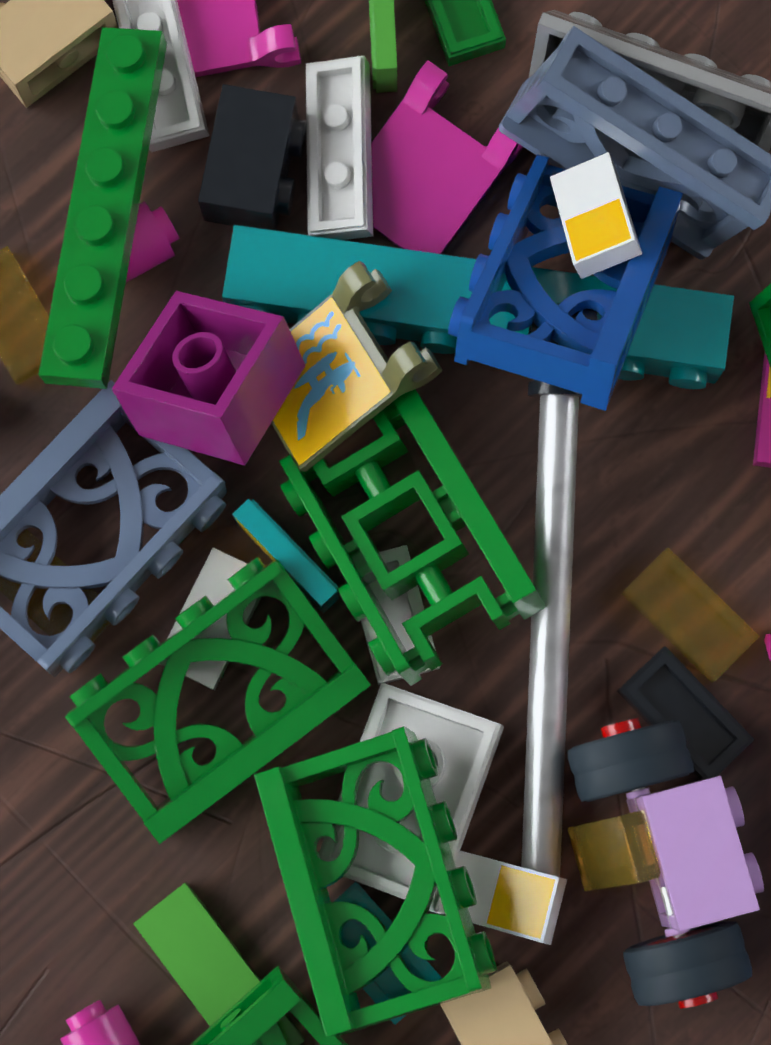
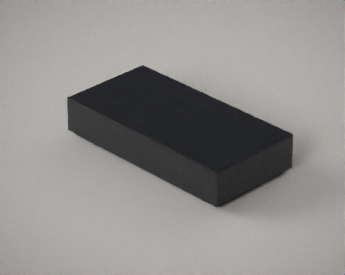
[617,646,755,780]

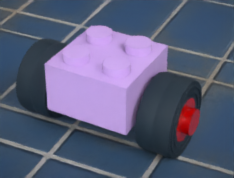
[567,718,764,1009]

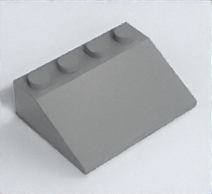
[529,10,771,152]

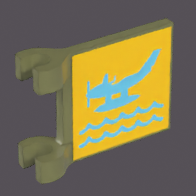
[271,261,442,472]

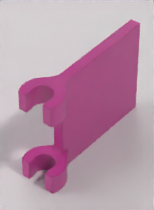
[177,0,302,77]
[371,60,524,254]

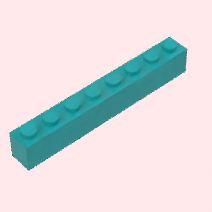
[222,225,734,389]

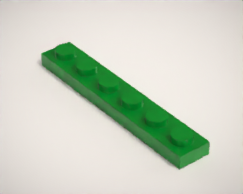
[38,27,167,389]

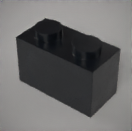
[198,84,307,231]

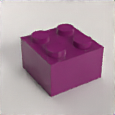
[112,291,306,466]

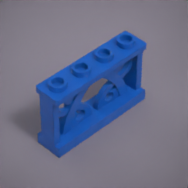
[448,154,683,411]

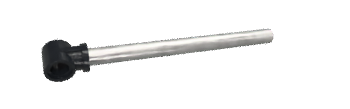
[521,303,597,877]

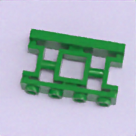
[279,389,546,686]

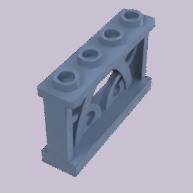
[499,26,771,260]
[0,380,227,677]

